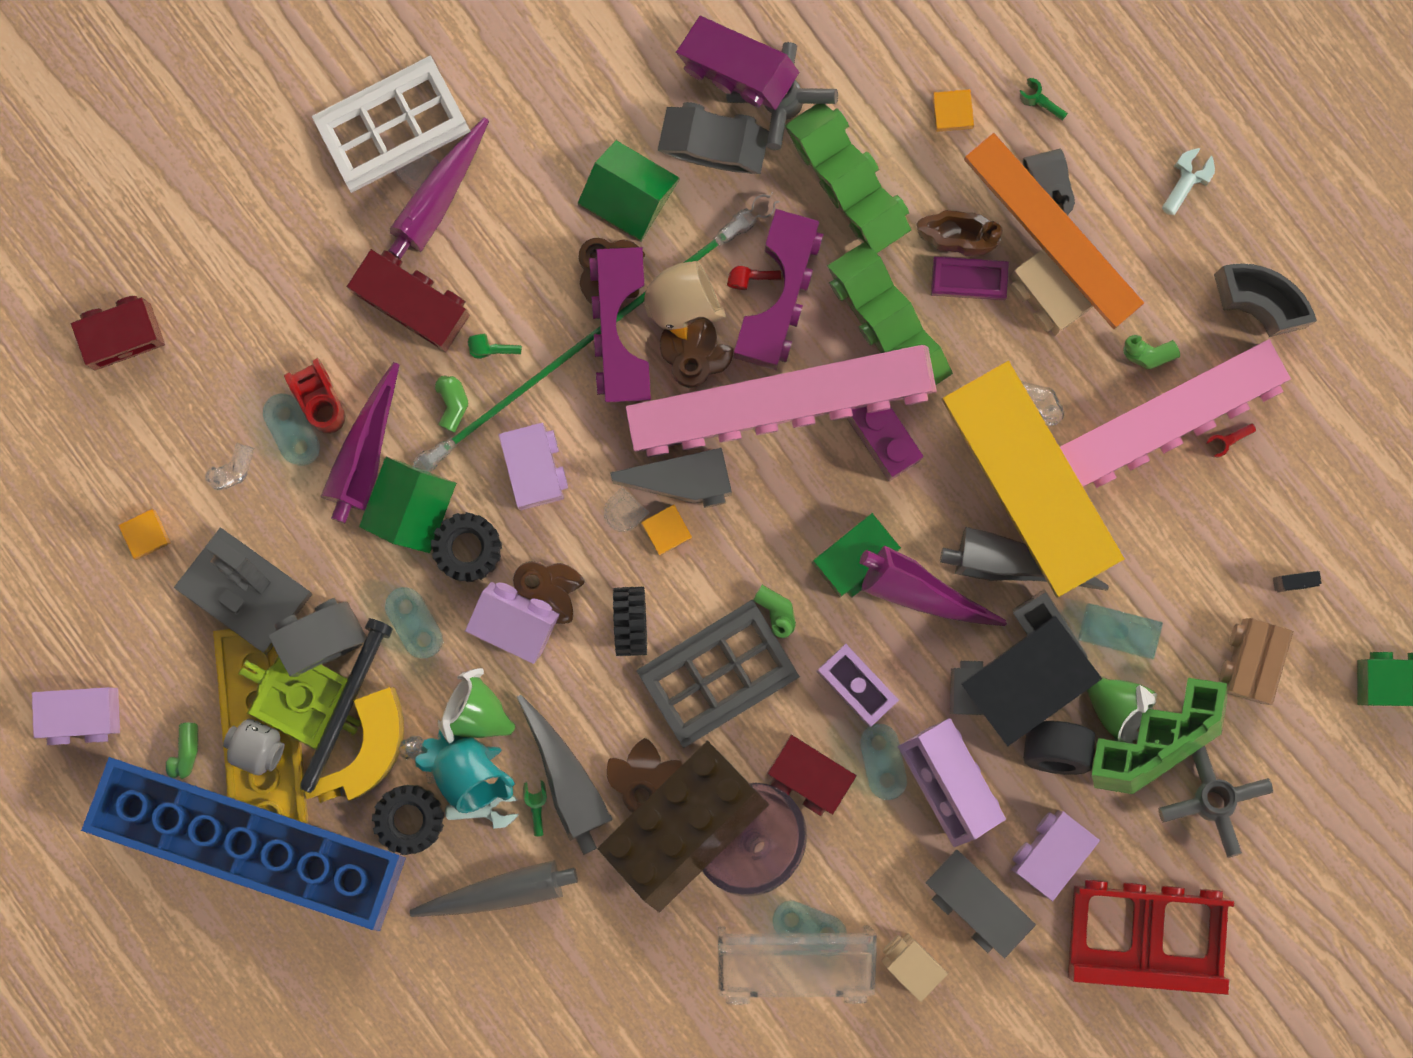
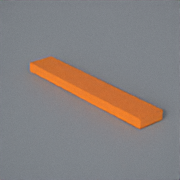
[964,132,1144,329]

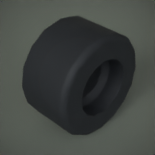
[1023,721,1095,775]

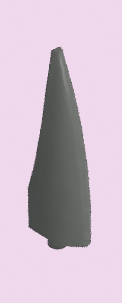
[940,527,1109,591]
[516,695,613,855]
[410,860,578,917]

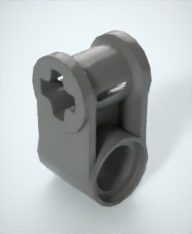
[1023,148,1075,216]

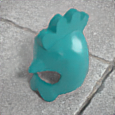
[415,729,515,814]

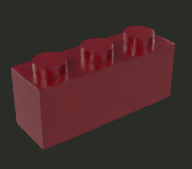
[346,249,470,353]

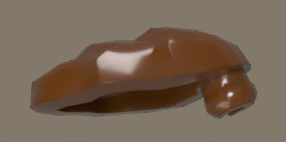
[916,210,1003,256]

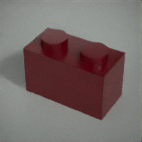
[71,296,165,371]
[767,734,857,816]

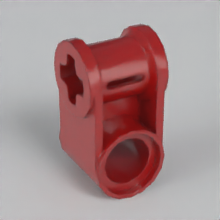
[284,358,346,434]

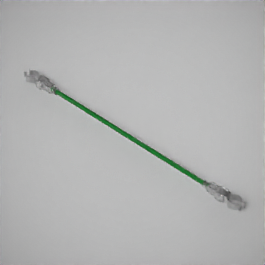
[413,192,780,473]

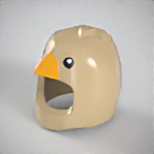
[644,261,726,340]

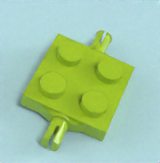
[239,655,361,750]

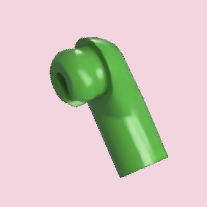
[1123,335,1180,369]
[435,375,468,433]
[753,584,796,638]
[166,722,198,779]

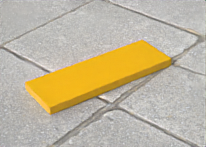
[941,360,1125,598]
[213,629,308,824]

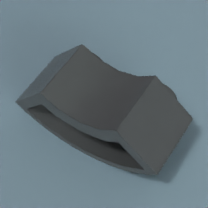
[658,102,769,174]
[1214,264,1317,337]
[268,598,367,677]
[925,849,1036,959]

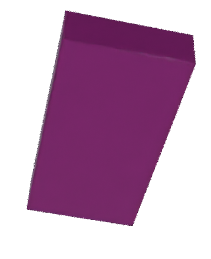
[931,256,1009,300]

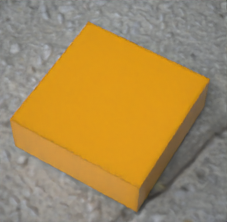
[932,89,974,132]
[641,504,692,556]
[118,509,171,560]

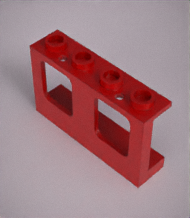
[1068,880,1234,995]

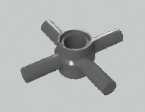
[726,42,838,150]
[1158,746,1273,858]

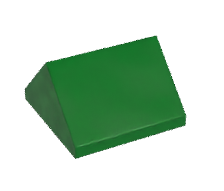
[578,140,680,242]
[359,456,457,553]

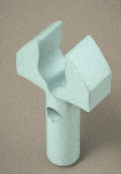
[1162,148,1215,215]
[445,795,519,829]

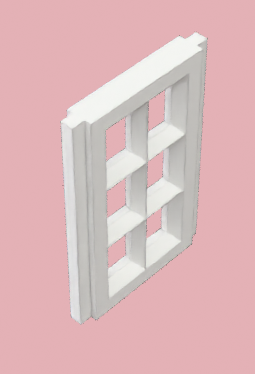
[312,55,471,193]

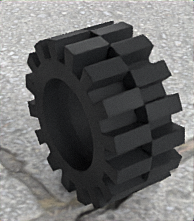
[431,512,502,582]
[613,586,647,656]
[372,785,444,855]

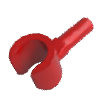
[727,266,781,290]
[1206,423,1256,458]

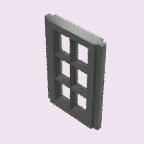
[636,599,800,748]

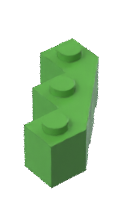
[785,104,911,253]
[827,241,953,385]
[1092,678,1227,794]

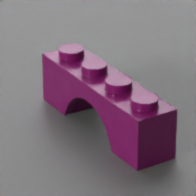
[733,209,824,370]
[589,247,651,402]

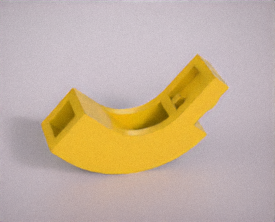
[304,687,404,803]

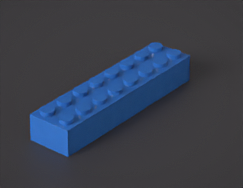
[81,757,406,931]

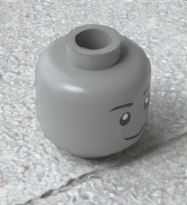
[223,719,284,776]

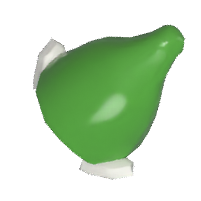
[438,668,516,744]
[1087,676,1157,744]

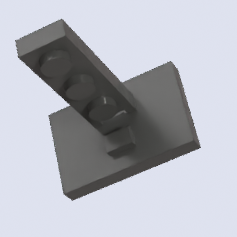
[174,527,313,655]

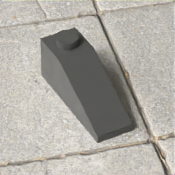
[610,448,732,508]

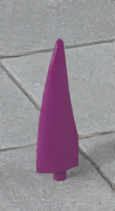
[388,117,489,259]
[321,362,400,524]
[860,546,1007,626]

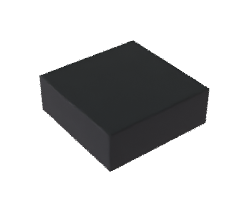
[1273,571,1322,592]

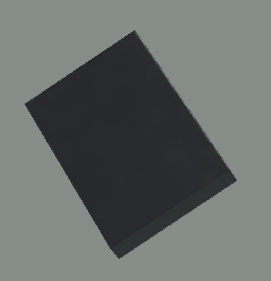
[961,615,1102,747]

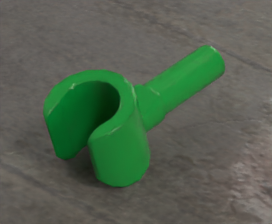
[1020,78,1068,121]
[468,334,522,359]
[523,780,547,837]

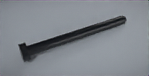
[300,618,393,793]

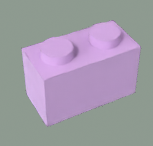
[499,422,568,511]
[465,582,559,664]
[816,644,899,727]
[32,687,120,745]
[1012,810,1100,901]

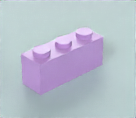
[898,718,1006,848]

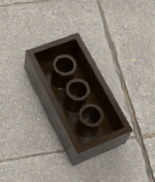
[597,740,770,913]

